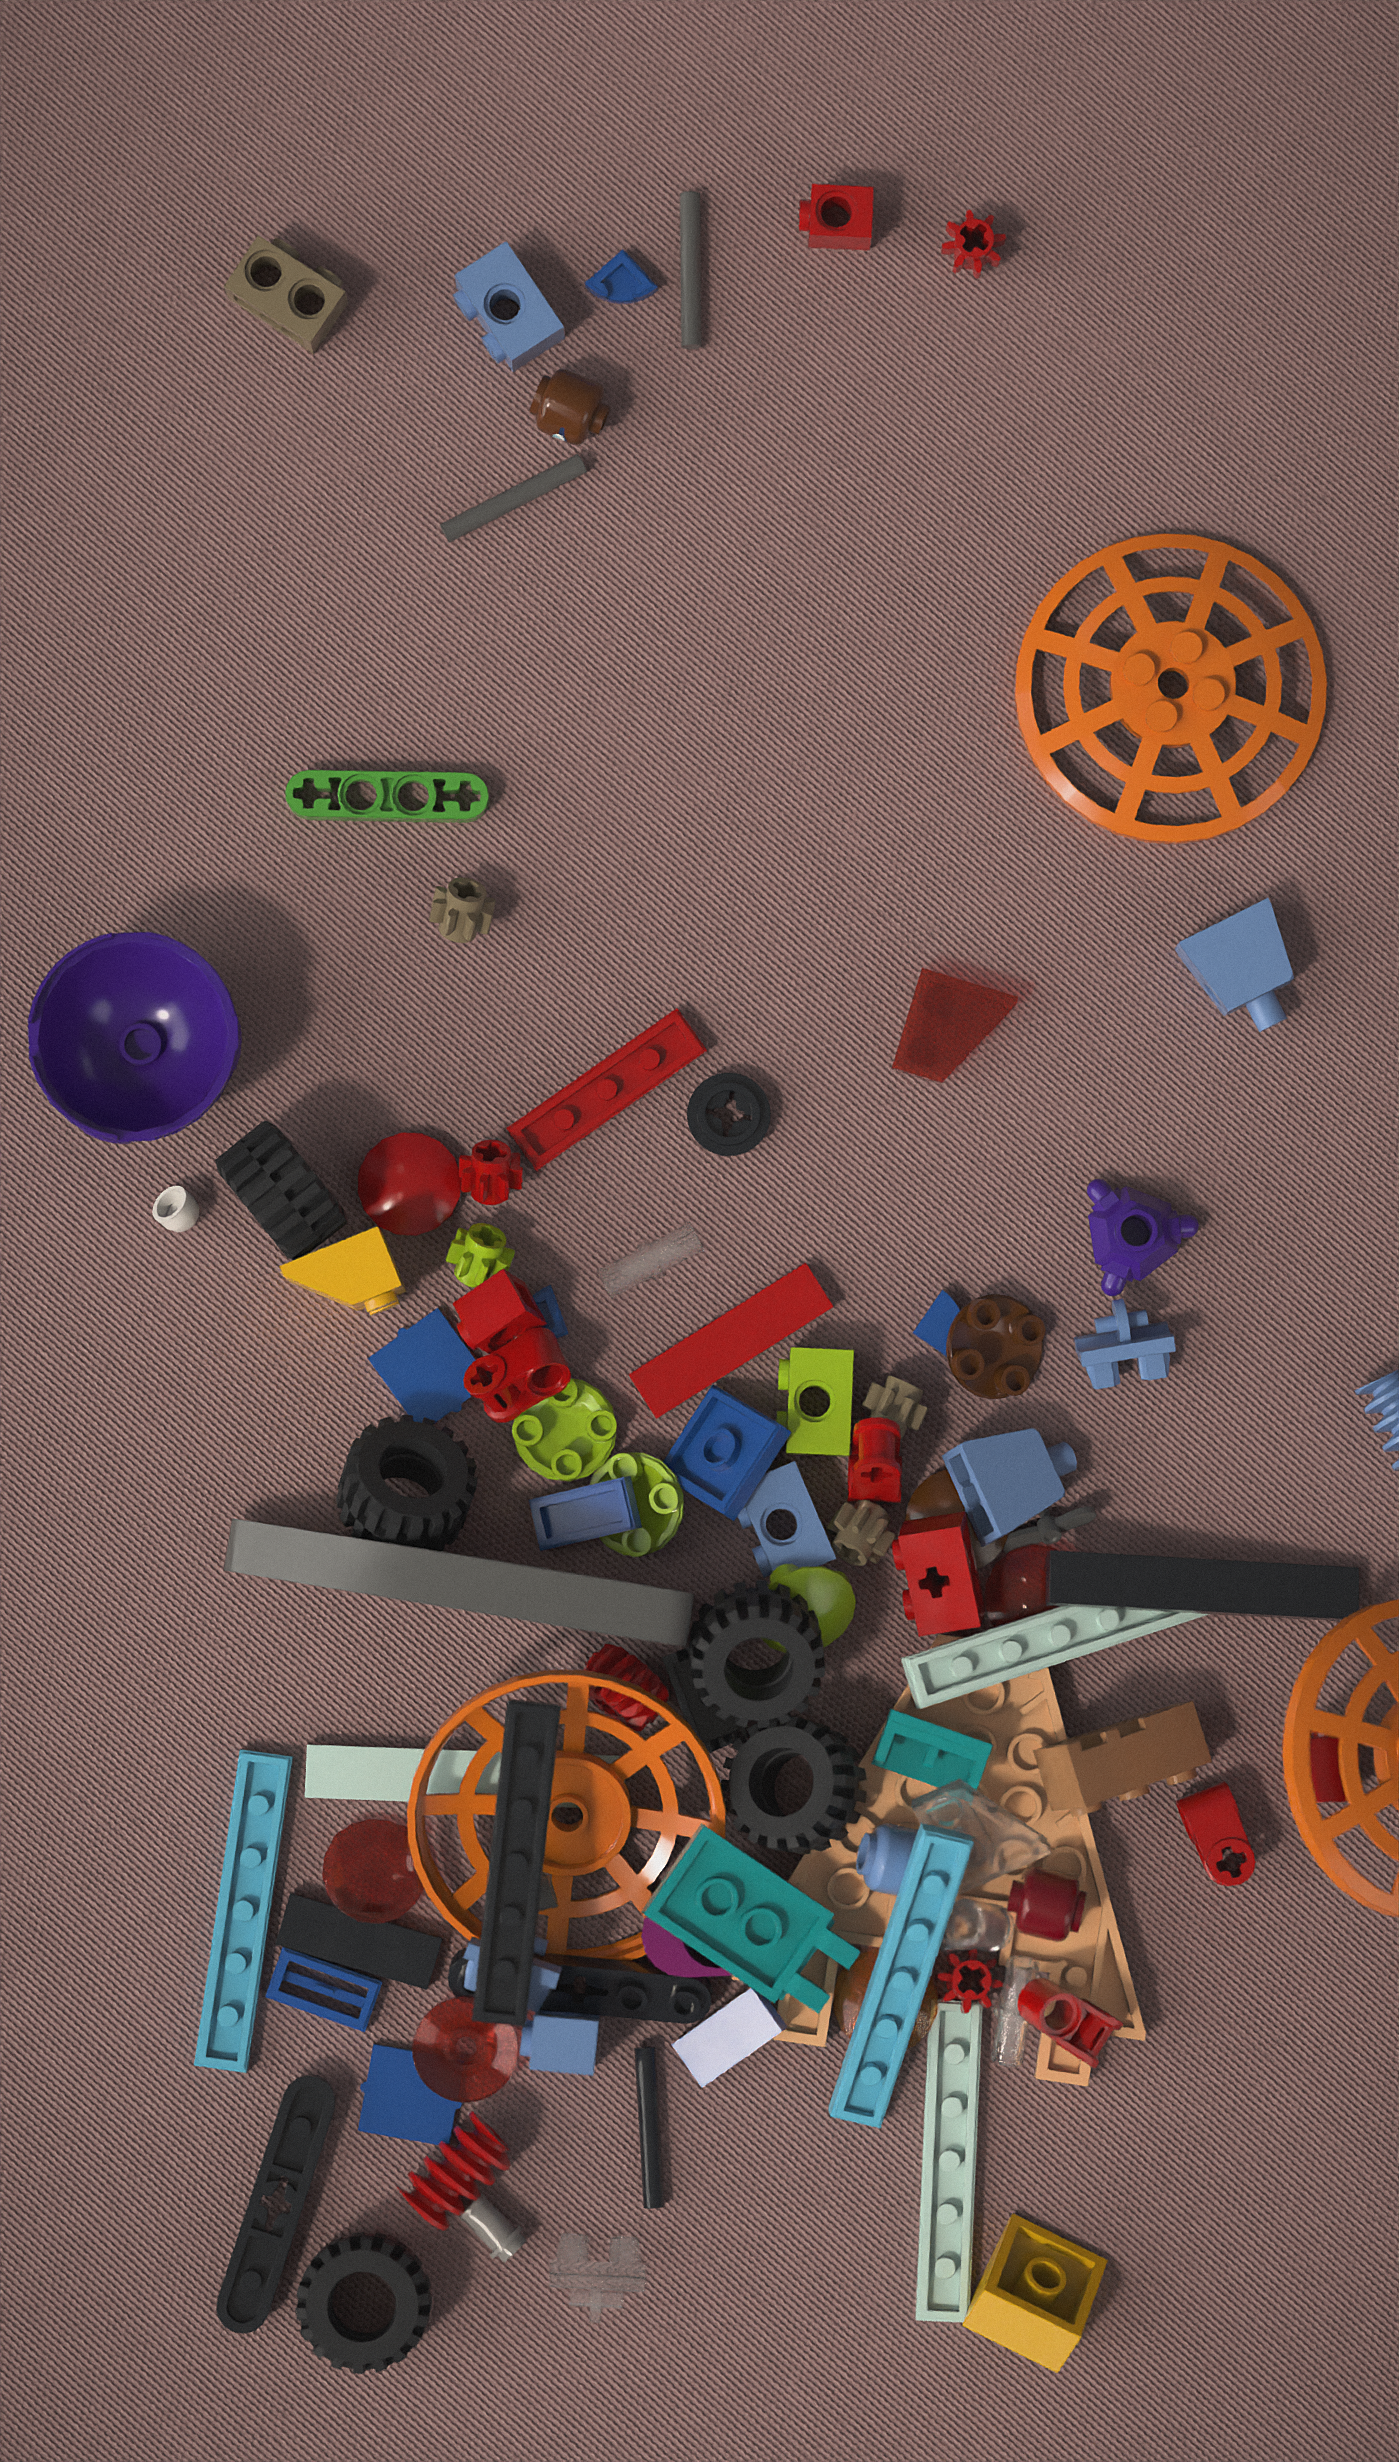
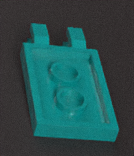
[641,1823,860,2014]

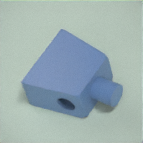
[1175,898,1294,1033]
[942,1428,1077,1547]

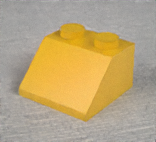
[279,1226,407,1316]
[962,2213,1108,2373]

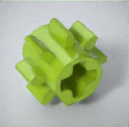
[445,1223,515,1288]

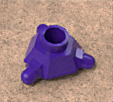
[1087,1179,1199,1297]

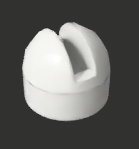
[152,1186,199,1232]

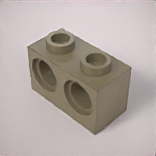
[224,235,348,354]

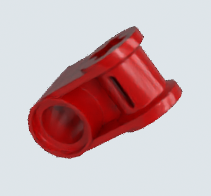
[463,1327,571,1423]
[848,1417,902,1503]
[1176,1781,1256,1886]
[1018,1978,1124,2069]

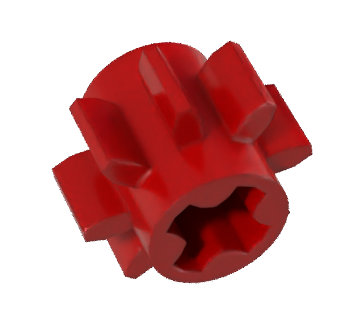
[941,210,1006,279]
[459,1140,523,1205]
[935,1947,1003,2014]

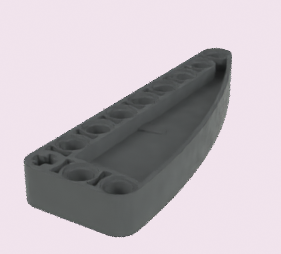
[223,1518,695,1647]

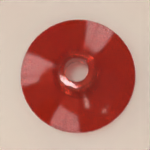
[412,1996,519,2103]

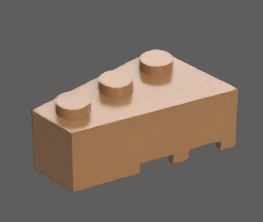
[1033,1701,1212,1817]

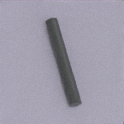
[680,191,702,349]
[439,454,587,543]

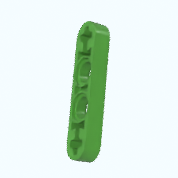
[285,770,489,823]

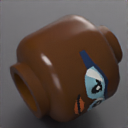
[530,369,611,445]

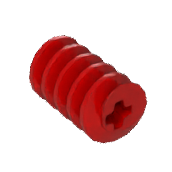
[397,2111,511,2231]

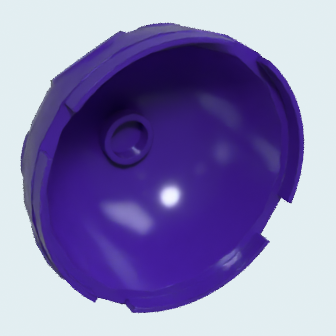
[28,932,242,1144]

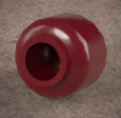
[1006,1866,1087,1942]

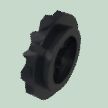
[687,1073,771,1157]

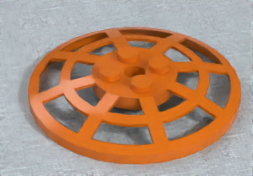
[1014,533,1327,844]
[1282,1599,1399,1918]
[407,1670,726,1961]

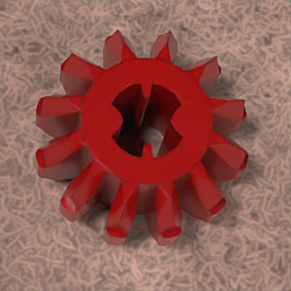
[583,1644,669,1732]

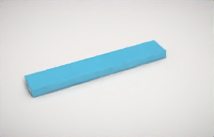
[194,1749,293,2073]
[828,1823,974,2128]

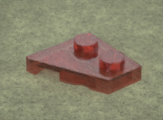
[891,968,1018,1084]

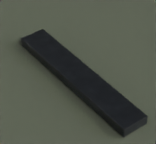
[1045,1550,1359,1621]
[472,1698,561,2027]

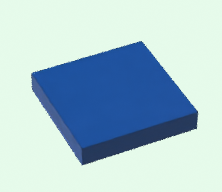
[663,1384,791,1521]

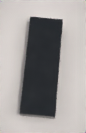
[275,1892,443,1990]

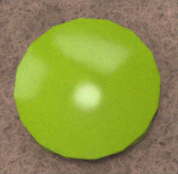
[512,1378,617,1482]
[589,1452,684,1557]
[761,1564,856,1653]

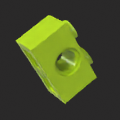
[776,1347,854,1457]

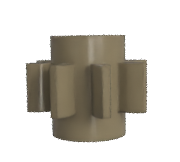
[429,878,496,943]
[862,1375,929,1439]
[826,1500,896,1566]

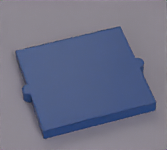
[368,1308,476,1424]
[358,2043,465,2145]

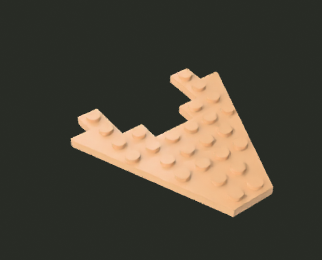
[732,1634,1146,2086]

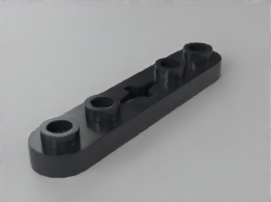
[447,1947,712,2024]
[216,2074,337,2334]

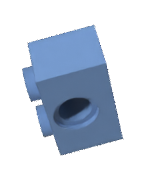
[452,241,565,372]
[737,1461,836,1578]
[520,2010,600,2075]

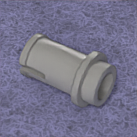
[459,2194,526,2263]

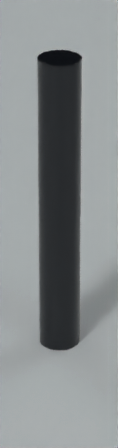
[634,2046,665,2209]

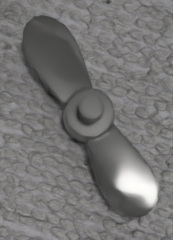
[1003,1506,1096,1555]

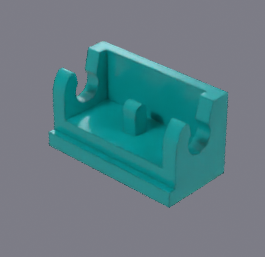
[871,1709,993,1799]

